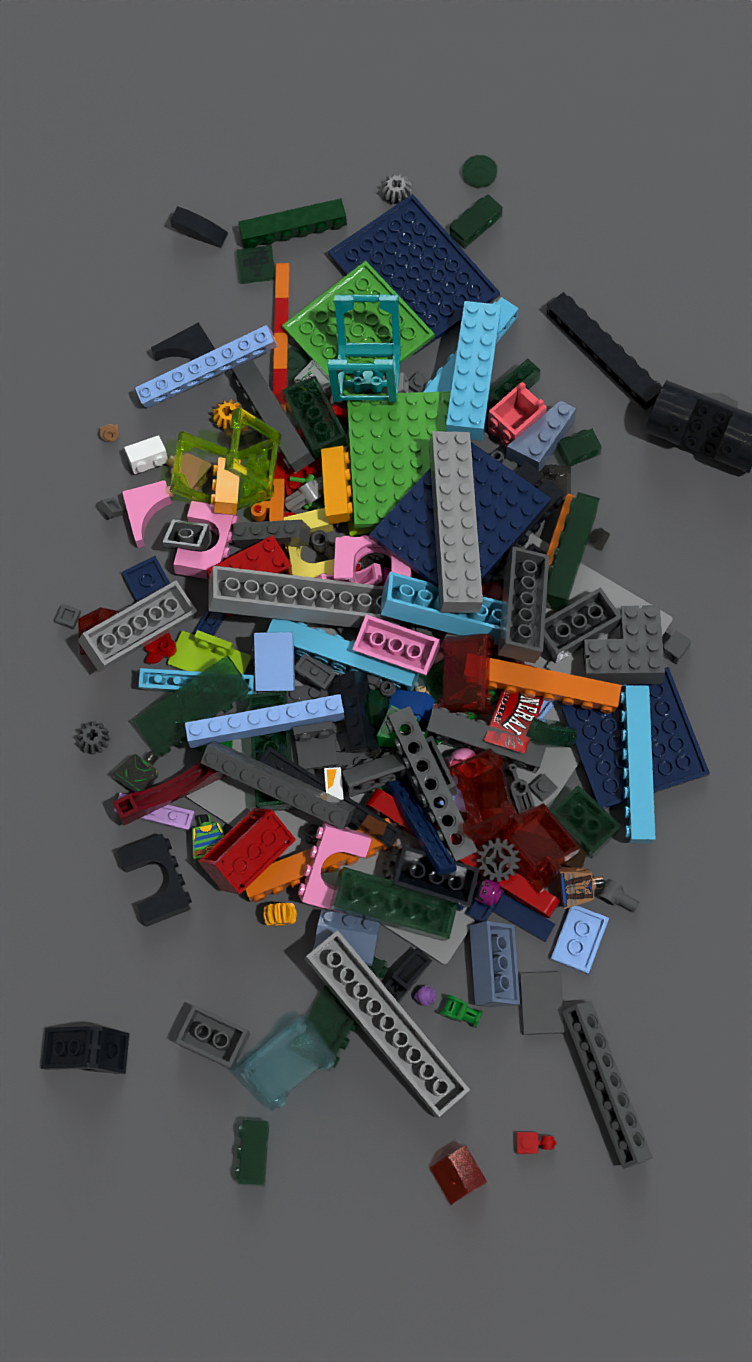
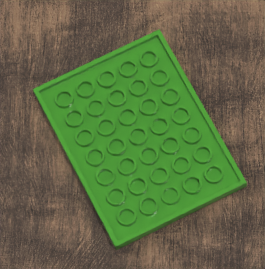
[347,391,451,528]

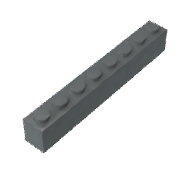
[229,359,315,472]
[201,741,356,830]

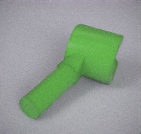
[290,474,316,485]

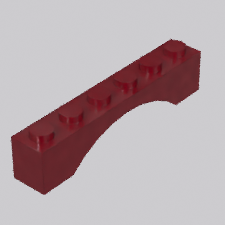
[113,759,227,826]

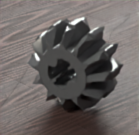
[77,721,111,754]

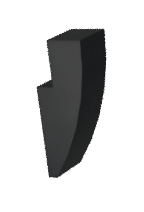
[170,206,228,248]
[385,948,432,1003]

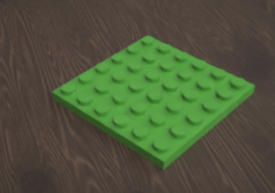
[282,261,435,395]

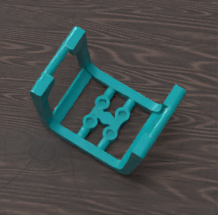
[328,294,401,402]

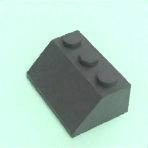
[341,752,406,798]

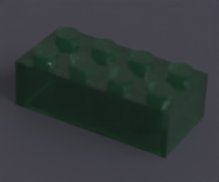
[282,376,348,460]

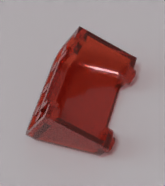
[440,633,494,715]
[449,748,516,846]

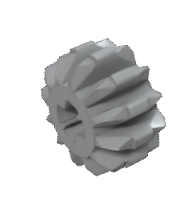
[382,173,411,204]

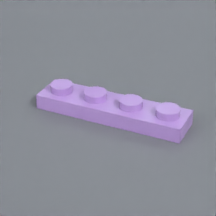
[114,793,195,832]

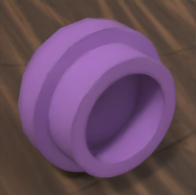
[414,985,435,1006]

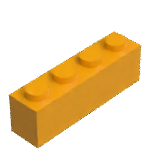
[321,446,354,524]

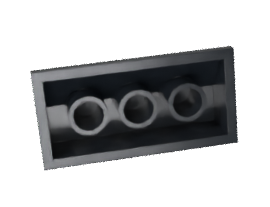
[393,845,479,908]

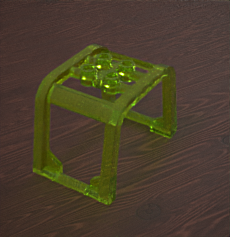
[170,408,282,510]

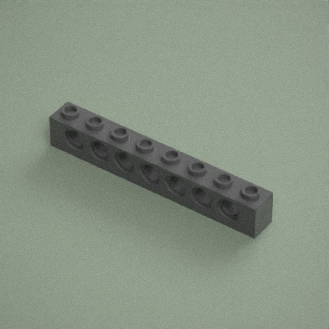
[385,706,477,861]
[562,1001,653,1169]

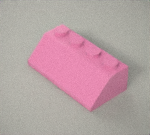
[352,614,440,676]

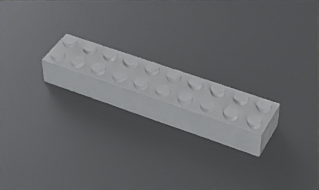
[429,431,483,613]
[209,566,402,628]
[304,930,470,1118]

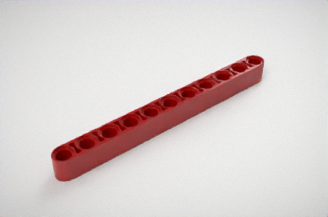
[365,788,560,919]

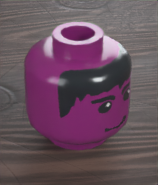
[474,877,503,906]

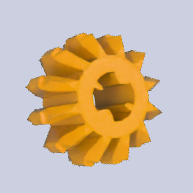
[213,399,244,431]
[263,903,297,926]

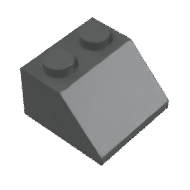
[163,519,210,552]

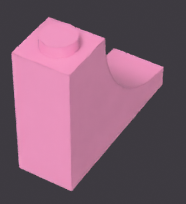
[122,480,174,548]

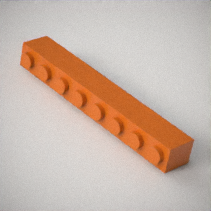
[462,653,622,713]
[245,818,398,902]

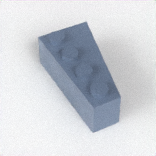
[506,401,576,471]

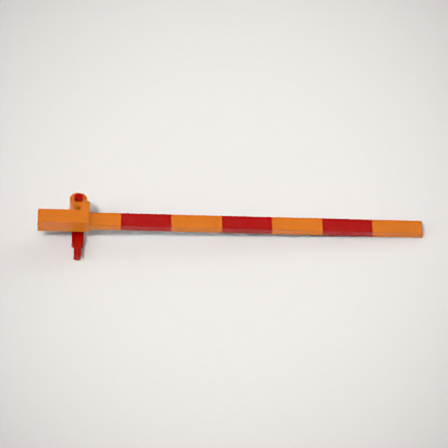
[251,263,296,545]

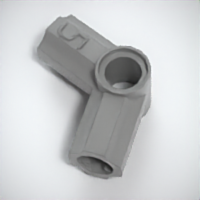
[285,475,324,512]

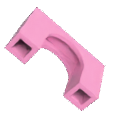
[173,501,239,579]
[334,535,413,583]
[298,822,372,914]

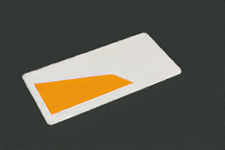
[324,767,343,800]

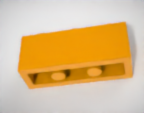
[211,458,241,515]

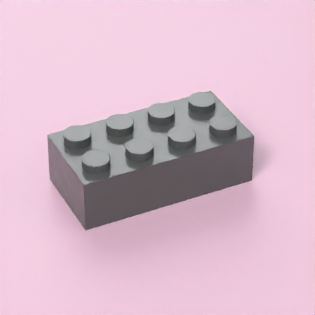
[543,587,622,663]

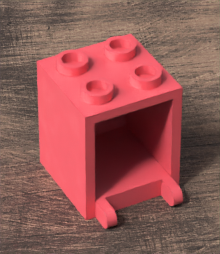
[488,382,547,447]

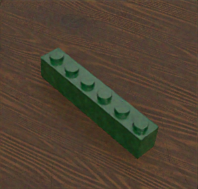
[238,198,347,249]

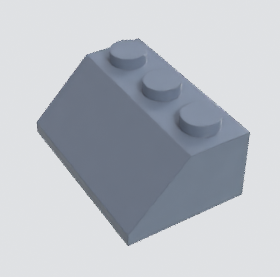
[314,910,381,966]

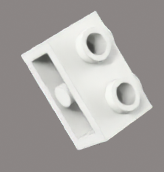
[124,435,168,474]

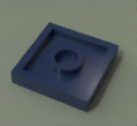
[122,556,170,602]

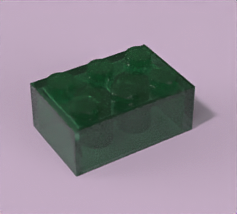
[549,785,621,858]

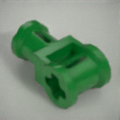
[439,995,483,1028]

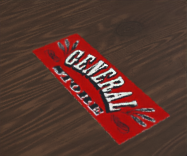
[484,660,544,754]

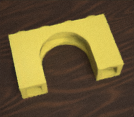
[284,508,335,578]

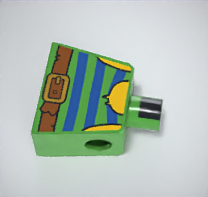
[192,814,225,864]

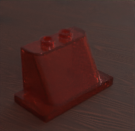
[489,803,581,894]

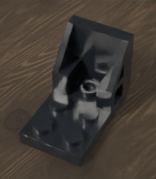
[41,1026,130,1074]

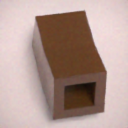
[361,814,387,838]

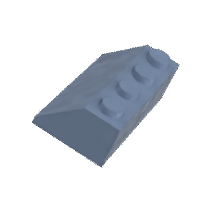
[470,921,521,1007]

